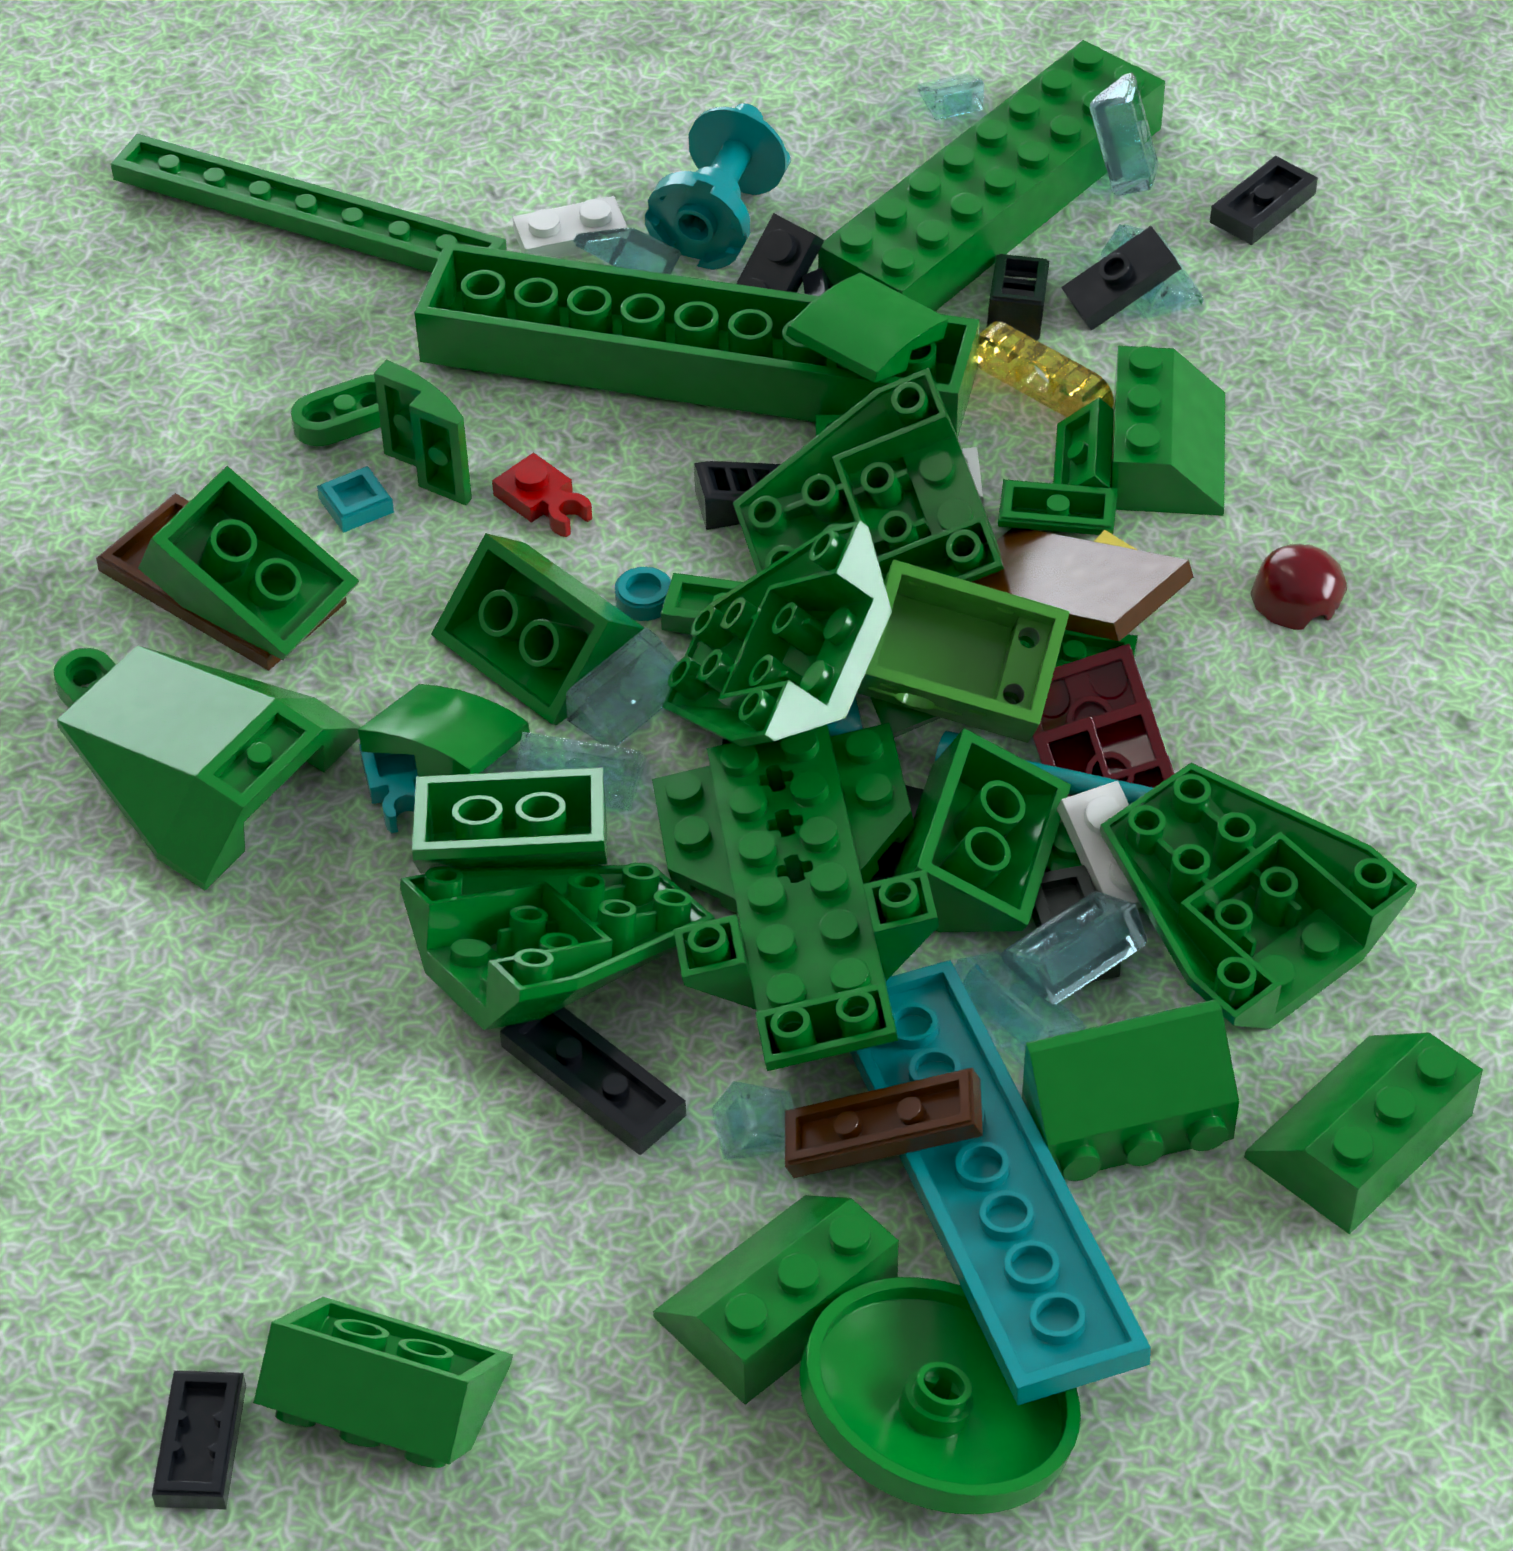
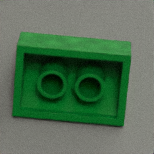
[1110,346,1225,516]
[431,533,647,725]
[894,728,1071,932]
[412,767,608,874]
[1022,999,1239,1181]
[1244,1032,1483,1234]
[653,1195,899,1405]
[253,1297,513,1468]

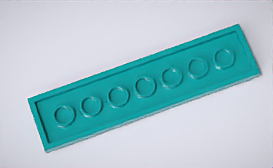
[850,960,1151,1405]

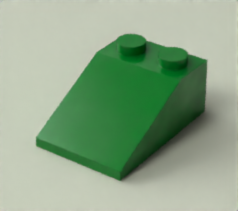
[138,466,359,660]

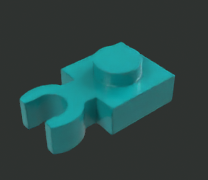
[359,744,418,834]

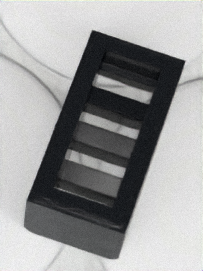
[986,254,1050,342]
[694,461,781,530]

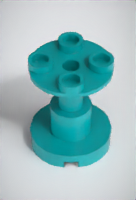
[644,103,791,270]

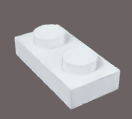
[513,196,629,258]
[1057,780,1142,919]

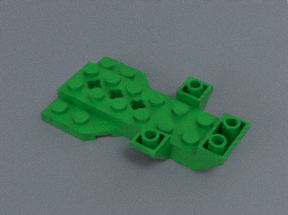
[652,722,940,1071]

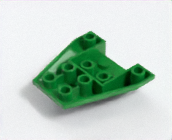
[733,368,1004,582]
[662,521,892,747]
[57,645,360,891]
[1100,762,1417,1029]
[400,863,715,1030]

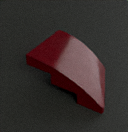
[1032,643,1175,796]

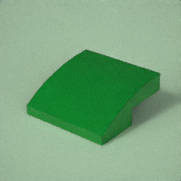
[786,273,949,383]
[374,359,472,505]
[358,684,530,777]

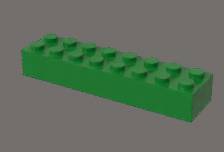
[818,40,1166,312]

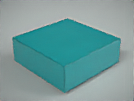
[317,466,394,533]

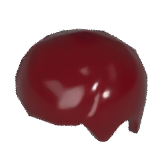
[1250,544,1347,630]

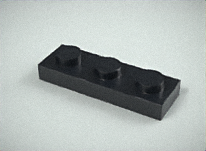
[500,1007,686,1155]

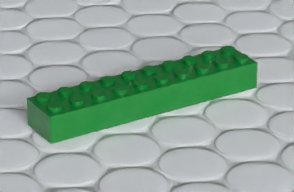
[414,242,980,437]

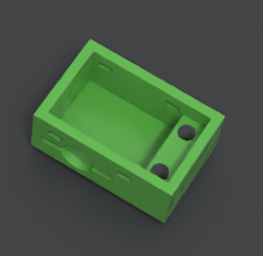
[857,559,1070,743]

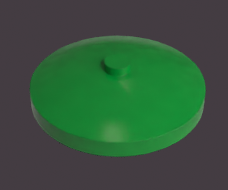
[799,1277,1081,1515]

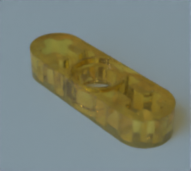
[978,322,1114,417]

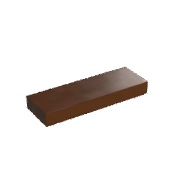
[785,1067,983,1178]

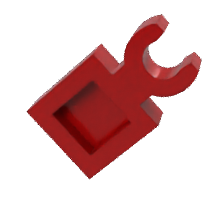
[492,452,592,537]

